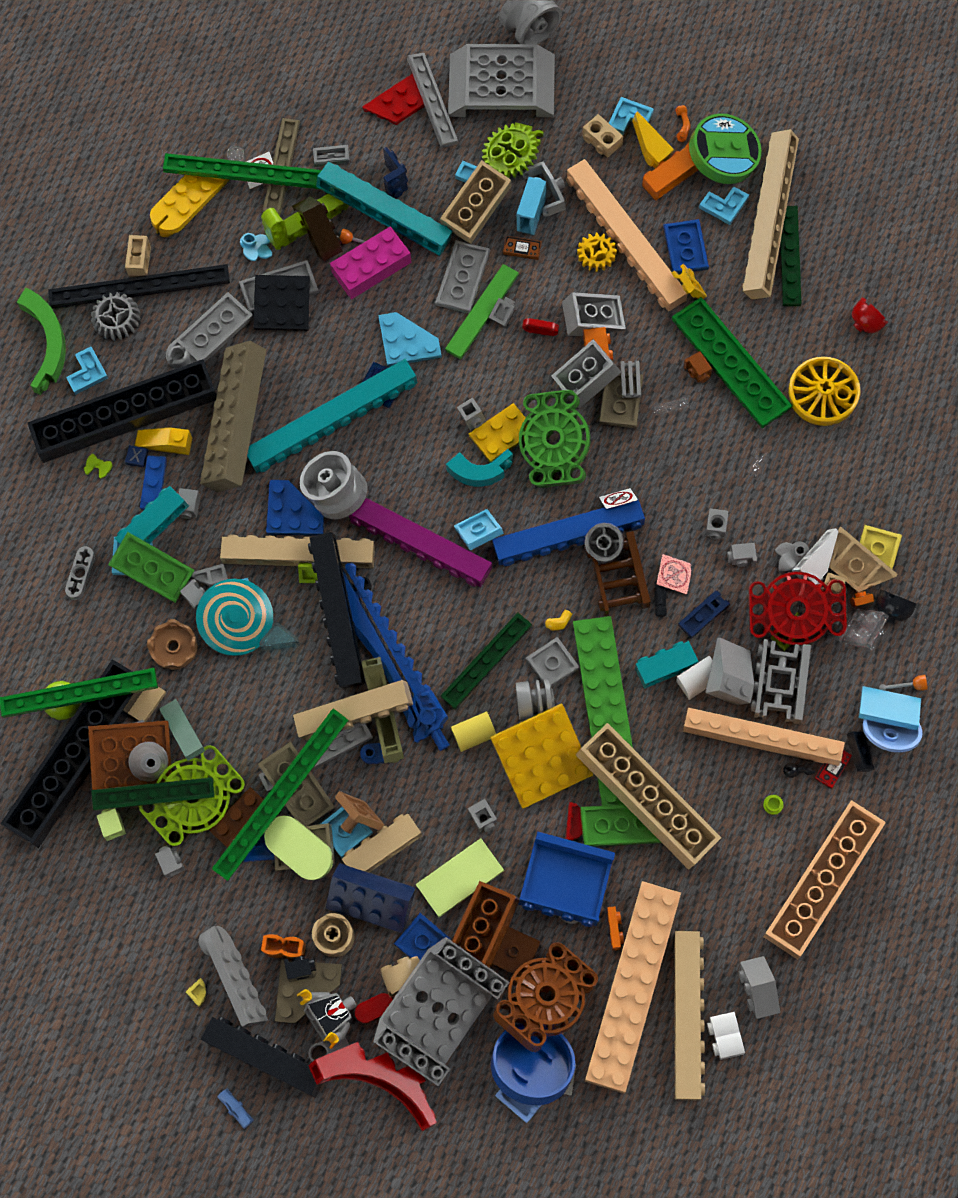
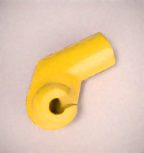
[545,610,573,631]

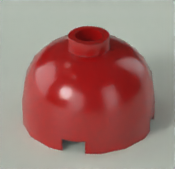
[852,297,888,334]

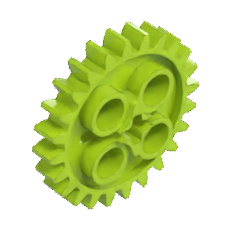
[482,123,539,178]

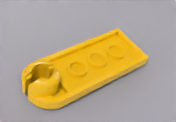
[150,175,229,237]

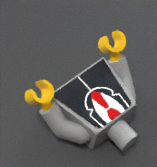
[297,989,356,1049]

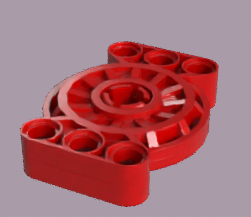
[748,571,847,645]

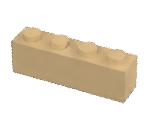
[342,814,422,873]

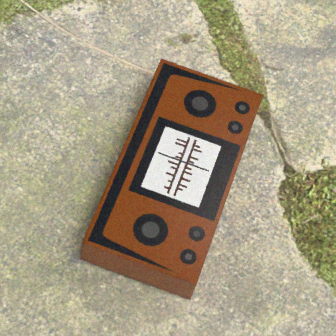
[503,236,542,260]

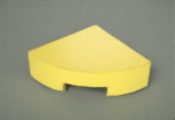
[186,978,206,1007]

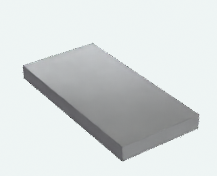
[435,240,490,314]
[239,260,319,314]

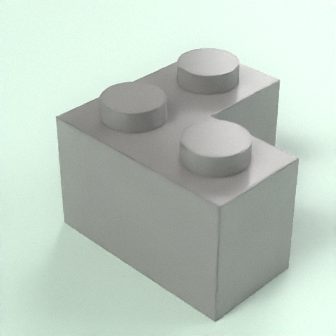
[739,956,780,1019]

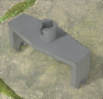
[522,161,566,217]

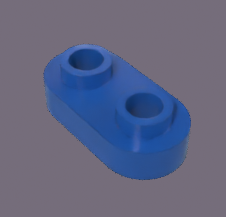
[360,743,389,764]

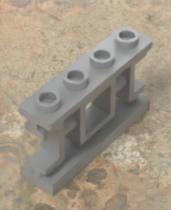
[751,639,811,725]

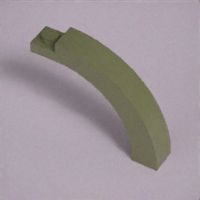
[362,657,404,763]

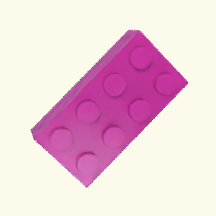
[330,226,412,299]

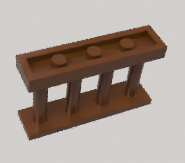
[586,531,651,617]

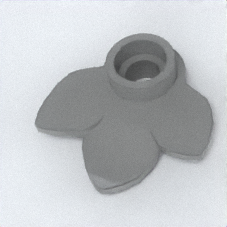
[775,541,809,572]

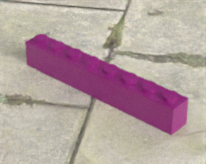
[349,498,492,587]

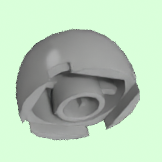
[585,522,624,562]

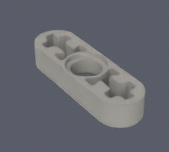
[65,546,95,600]

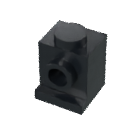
[284,956,316,982]

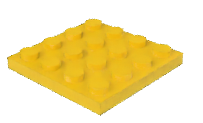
[490,704,593,809]

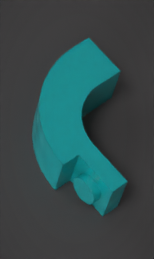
[446,449,513,487]

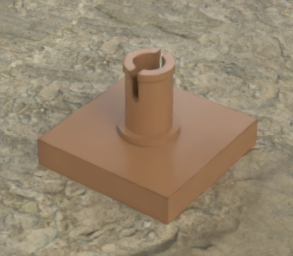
[335,791,385,834]

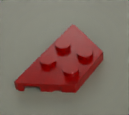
[362,74,425,125]

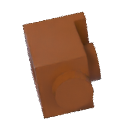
[683,351,712,383]

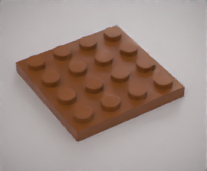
[88,720,172,790]

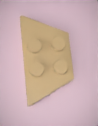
[829,527,898,592]

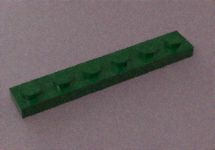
[780,206,802,306]
[440,612,532,710]
[91,777,215,810]

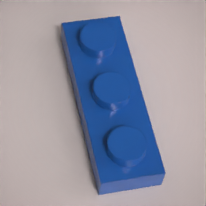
[140,456,167,510]

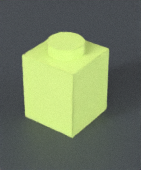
[97,808,126,841]

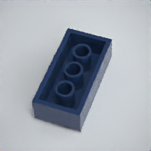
[326,863,416,933]

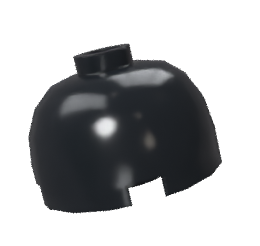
[876,589,917,624]

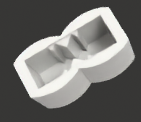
[707,1012,745,1060]

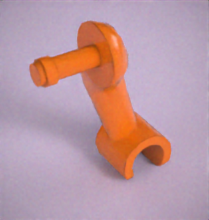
[675,105,690,142]

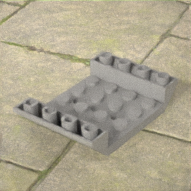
[448,44,555,117]
[373,937,510,1086]

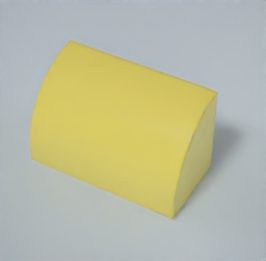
[451,712,496,752]

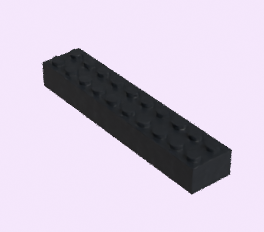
[27,359,217,463]
[0,659,143,848]

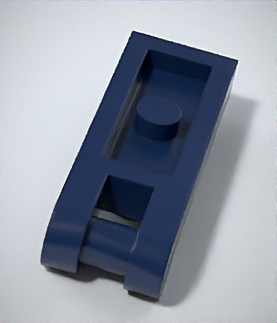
[678,590,730,639]

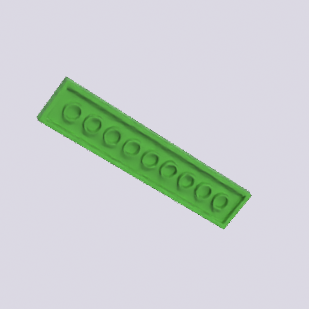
[573,616,633,806]

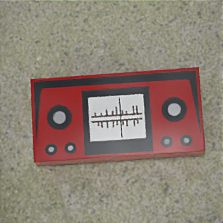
[815,750,852,789]

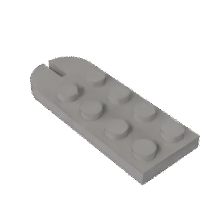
[166,292,254,369]
[198,926,268,1027]

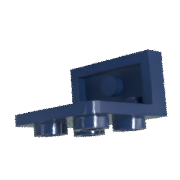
[383,147,408,198]

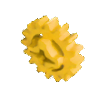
[577,232,617,272]

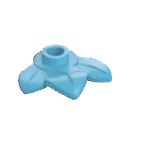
[240,233,272,261]

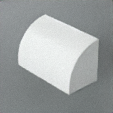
[676,656,713,700]

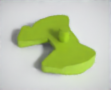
[84,454,112,478]

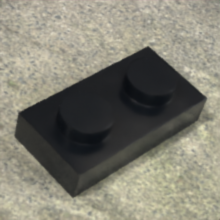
[847,731,875,772]

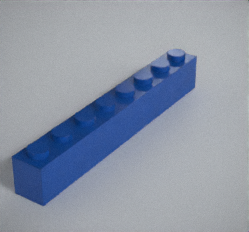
[492,498,645,566]

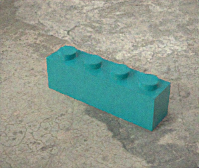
[114,486,189,544]

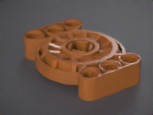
[493,942,598,1052]

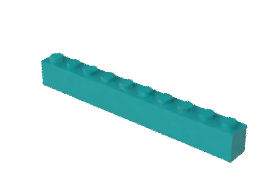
[247,359,418,473]

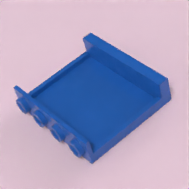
[518,832,615,927]

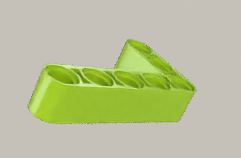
[261,194,349,250]

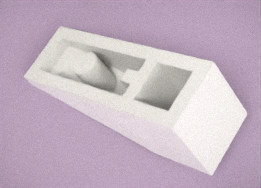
[792,528,838,584]

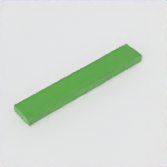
[445,264,519,360]

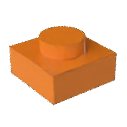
[849,591,874,606]

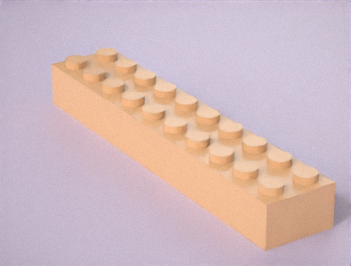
[585,881,681,1094]

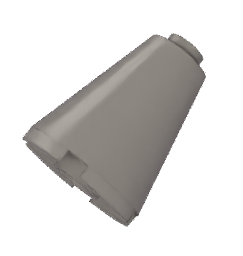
[128,742,168,781]

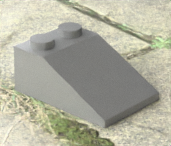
[562,292,626,336]
[706,638,754,706]

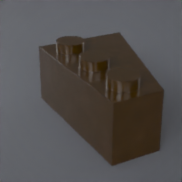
[292,196,343,261]

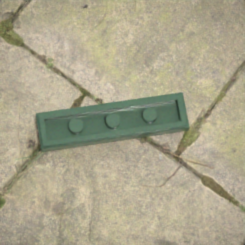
[160,699,205,761]

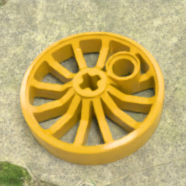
[788,357,860,426]

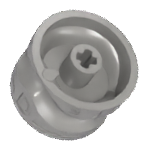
[499,0,562,44]
[300,451,367,519]

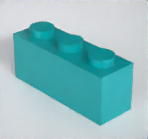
[635,641,699,689]

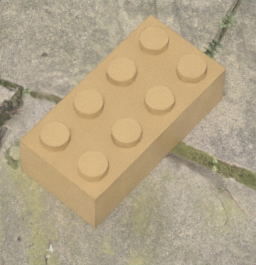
[440,160,511,244]

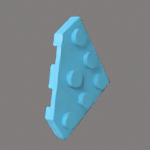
[378,312,442,367]

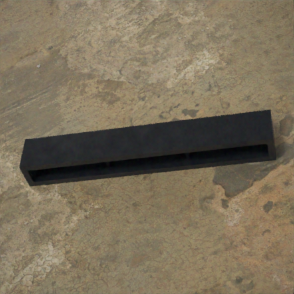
[308,532,366,689]

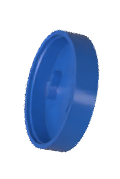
[491,1023,575,1105]

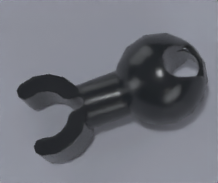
[783,760,815,778]

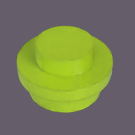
[763,795,783,815]

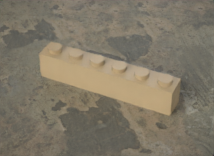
[293,680,413,741]

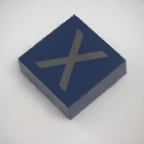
[125,445,148,467]

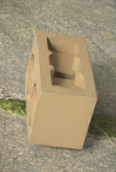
[583,114,623,158]
[125,235,151,278]

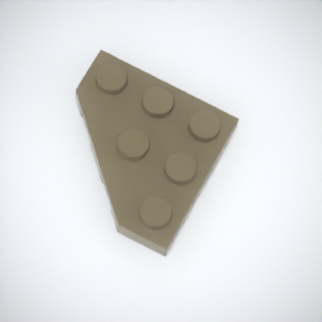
[275,960,342,1024]

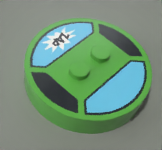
[689,114,761,184]

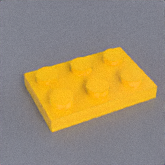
[469,403,527,463]

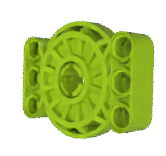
[139,745,245,846]

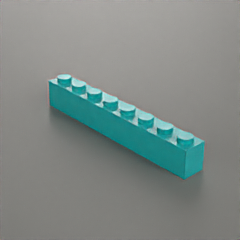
[316,161,453,256]

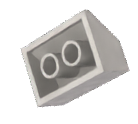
[551,339,621,409]

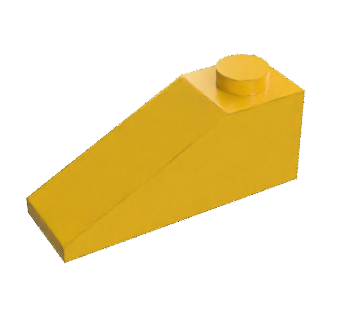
[632,111,674,169]
[135,428,193,455]

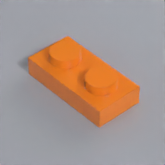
[607,906,624,950]

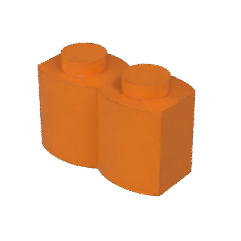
[261,934,306,960]

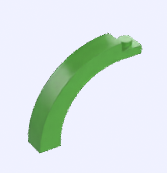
[17,288,66,395]

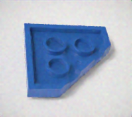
[266,480,324,536]

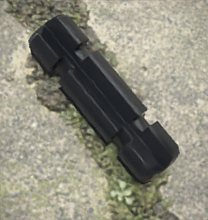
[654,581,667,617]

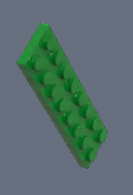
[672,297,792,428]

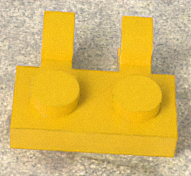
[671,264,707,299]

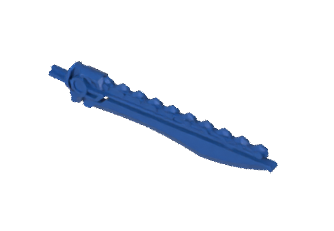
[342,563,450,751]

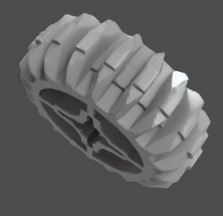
[91,292,141,341]

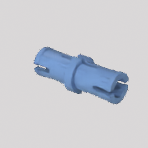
[217,1088,254,1129]

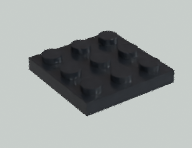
[253,275,310,331]

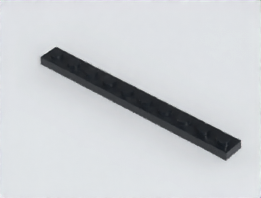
[48,264,230,309]

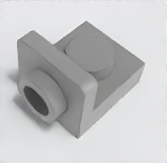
[489,297,518,326]

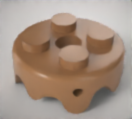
[147,619,198,670]

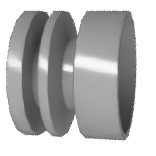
[515,679,555,723]

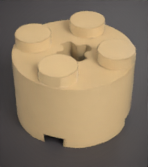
[312,913,355,957]
[380,956,420,997]

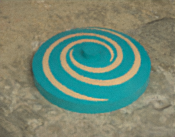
[196,579,273,656]

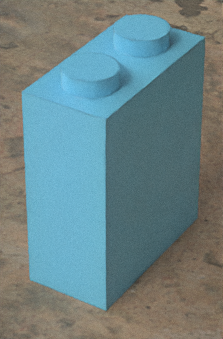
[516,177,546,235]

